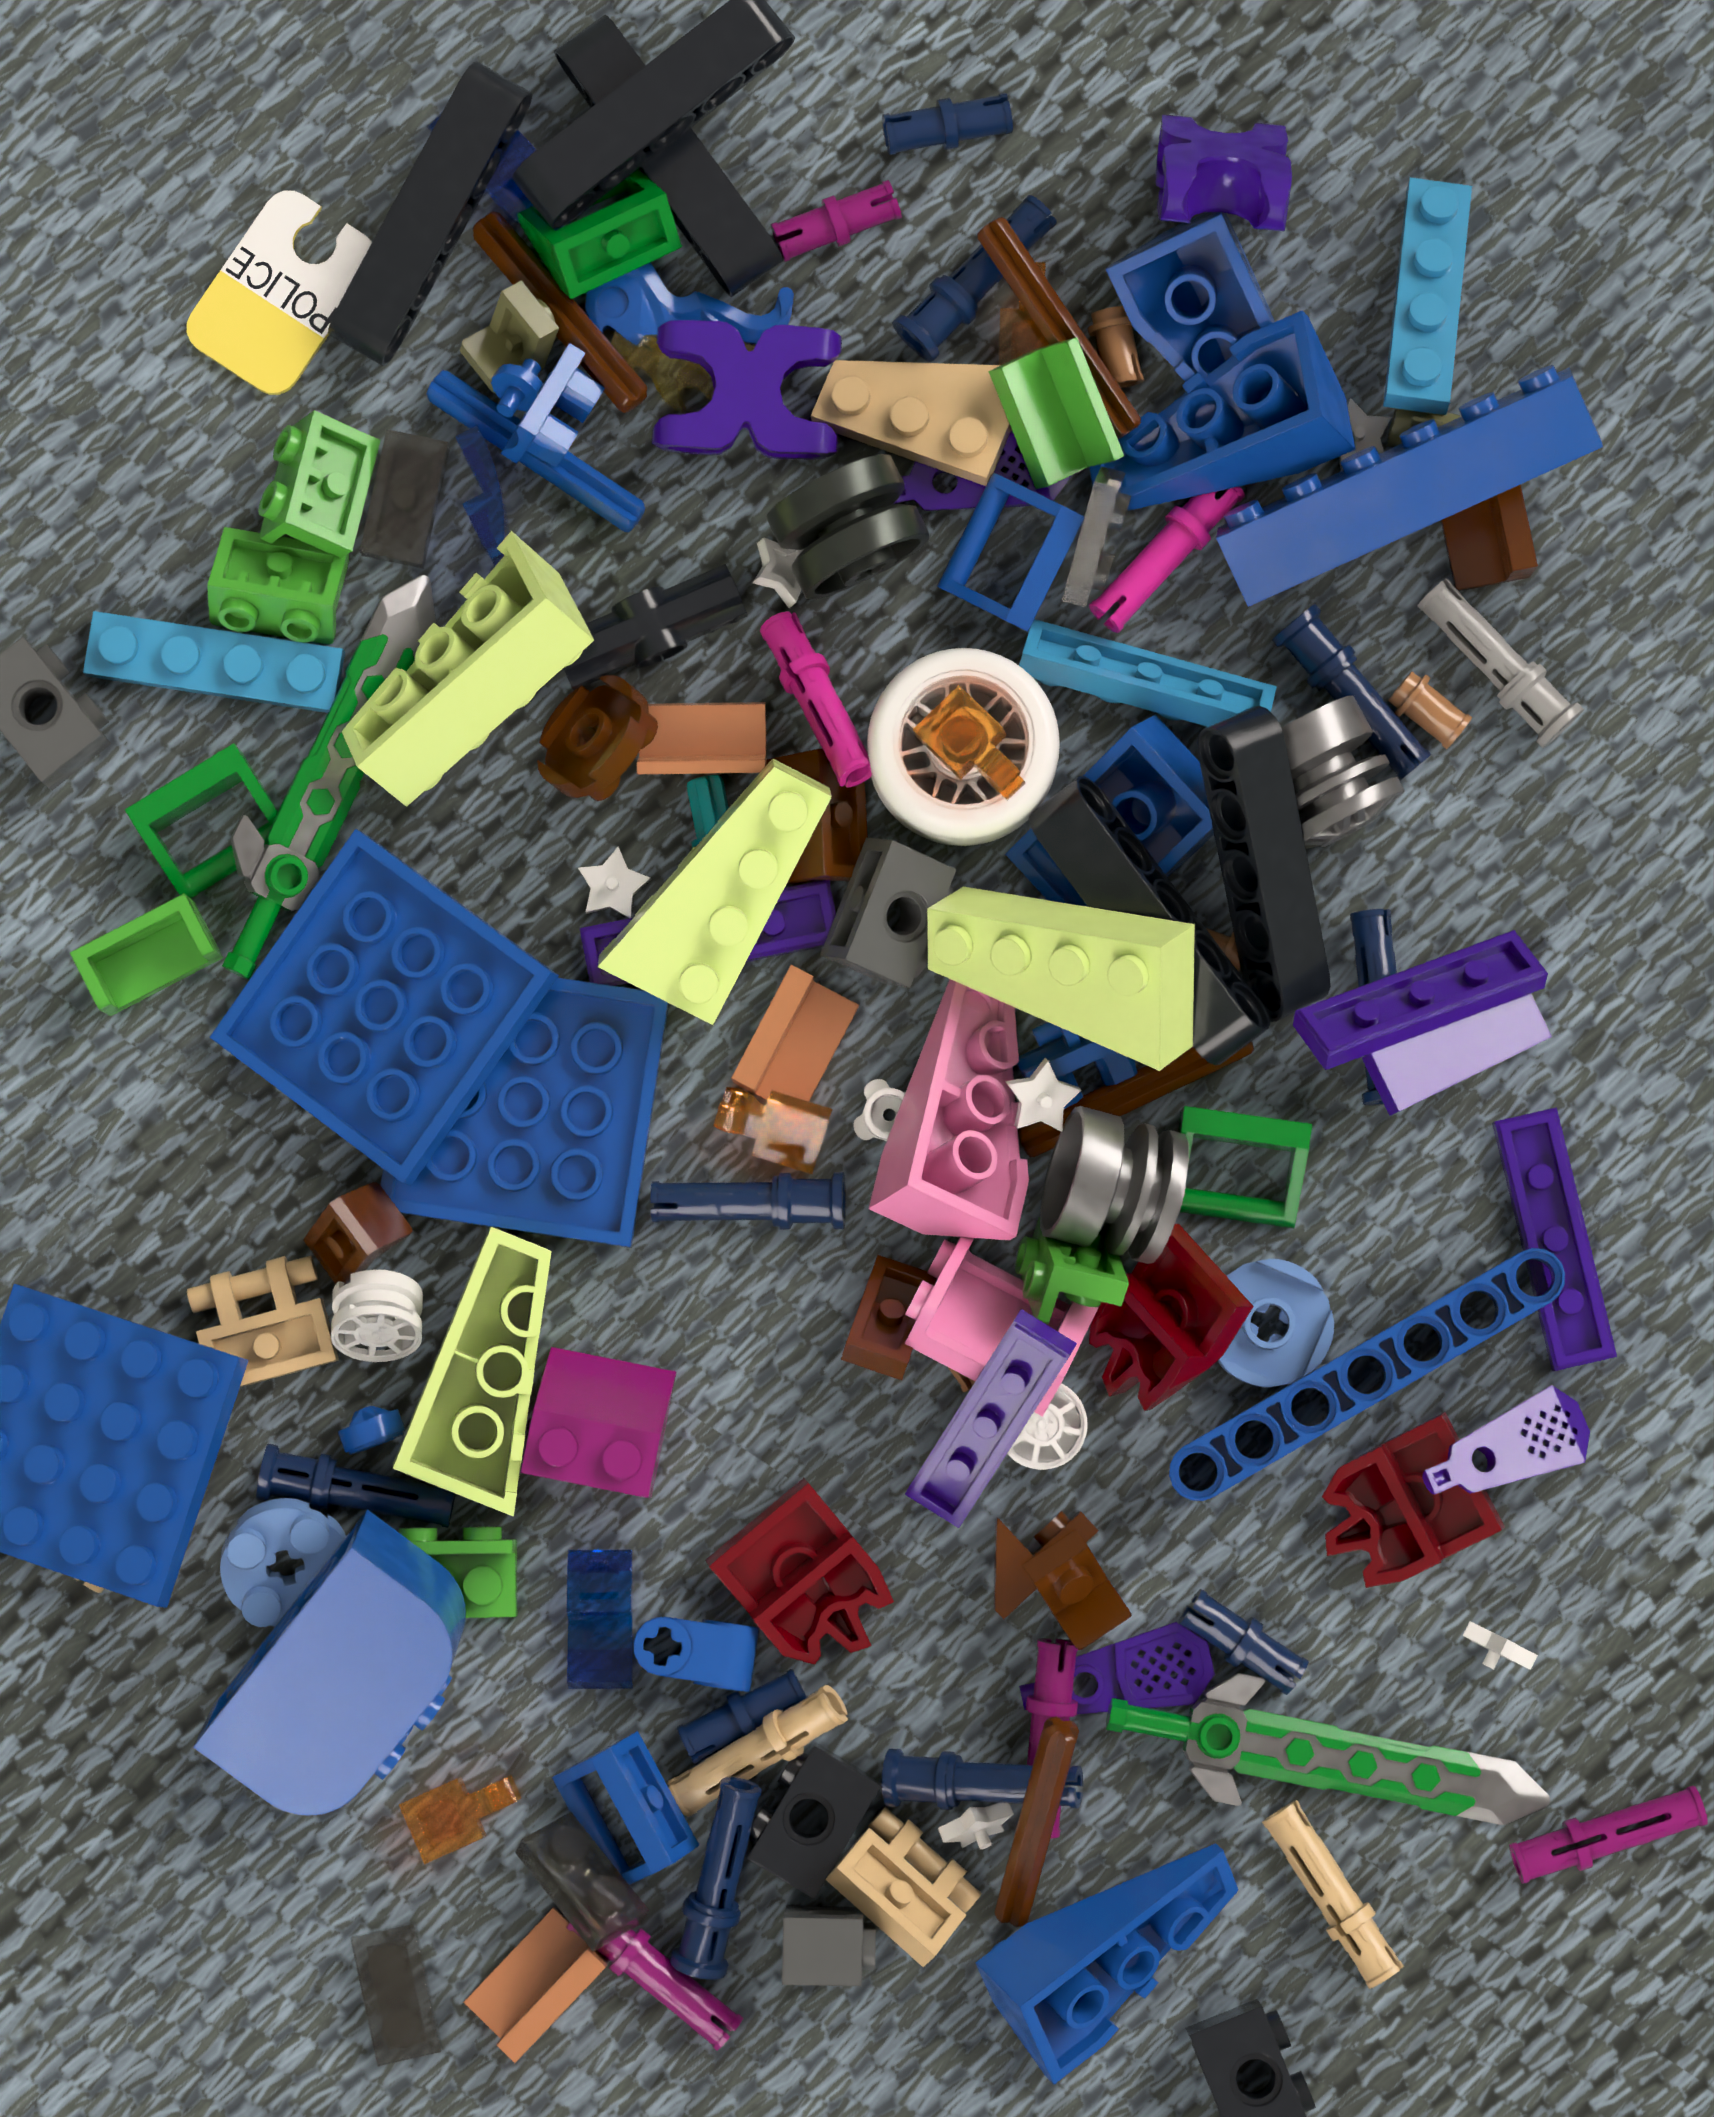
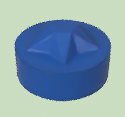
[338,1406,406,1455]

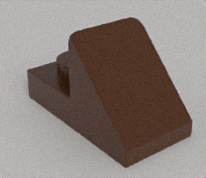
[303,1182,413,1285]
[841,1255,937,1380]
[994,1511,1099,1619]
[1022,1529,1132,1650]

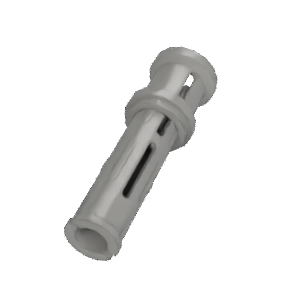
[1417,578,1584,748]

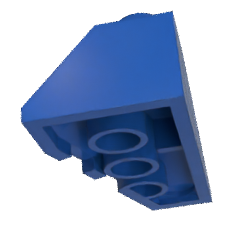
[1106,211,1275,382]
[1090,310,1356,516]
[976,1843,1238,2085]

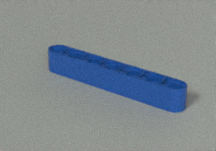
[1169,1248,1565,1501]

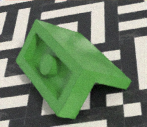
[988,337,1124,489]

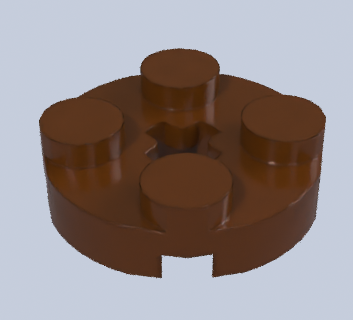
[537,675,658,801]

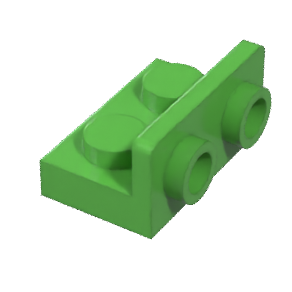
[258,410,381,558]
[207,527,349,645]
[1015,1217,1129,1325]
[398,1527,518,1618]

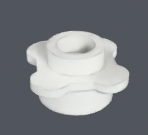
[854,1079,906,1141]

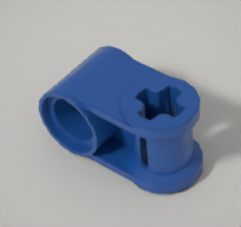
[634,1617,760,1692]

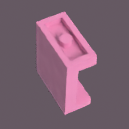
[905,1237,1099,1417]

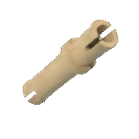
[667,1685,848,1817]
[1262,1800,1404,1989]

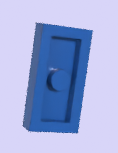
[937,472,1085,632]
[552,1731,700,1892]

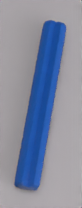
[426,370,646,532]

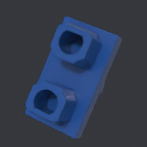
[491,343,605,467]
[1017,1022,1137,1109]

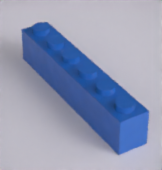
[1216,365,1603,607]

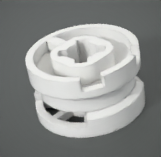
[331,1270,423,1362]
[1007,1383,1087,1470]

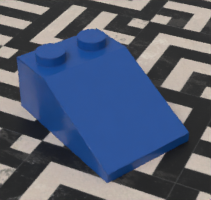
[1005,714,1214,907]

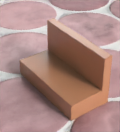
[637,702,767,774]
[731,965,859,1118]
[463,1907,609,2063]

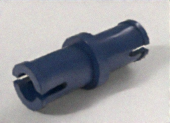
[882,93,1013,155]
[1178,1589,1309,1695]
[677,1669,807,1765]

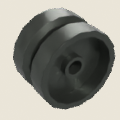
[767,454,930,599]

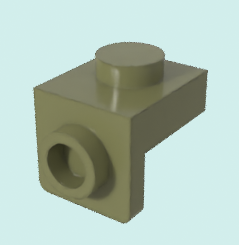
[460,281,559,393]

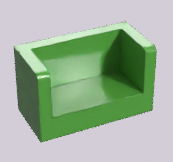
[70,894,223,1016]

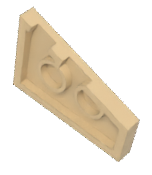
[811,360,1012,486]

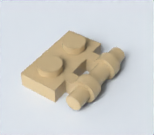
[187,1255,339,1387]
[825,1807,982,1967]

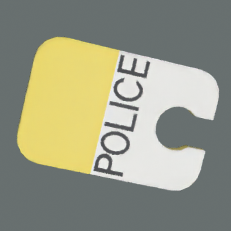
[187,191,372,395]

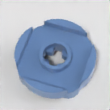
[1218,1259,1334,1388]
[220,1498,346,1627]

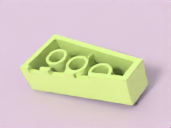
[342,531,594,807]
[598,759,832,1025]
[927,886,1195,1071]
[393,1227,552,1517]

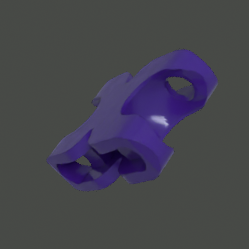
[1155,114,1292,232]
[652,320,842,460]

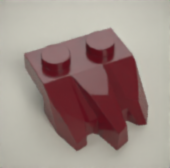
[1089,1224,1254,1411]
[1322,1412,1505,1588]
[705,1478,894,1665]

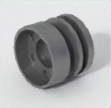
[1281,696,1405,849]
[1040,1106,1189,1264]

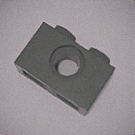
[0,636,111,790]
[820,837,957,988]
[782,1905,876,1986]

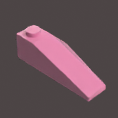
[869,979,1029,1240]

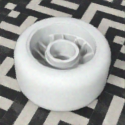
[867,648,1060,846]

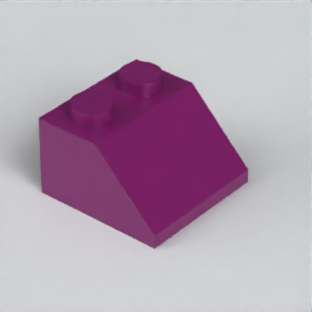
[521,1347,677,1498]

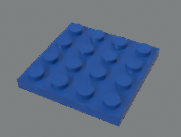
[210,829,559,1186]
[381,978,669,1248]
[0,1284,249,1608]

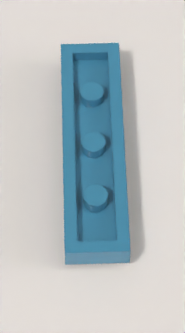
[1383,177,1472,415]
[83,611,345,713]
[1019,619,1277,727]

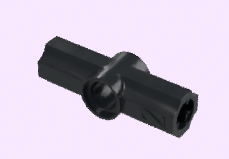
[564,564,748,691]

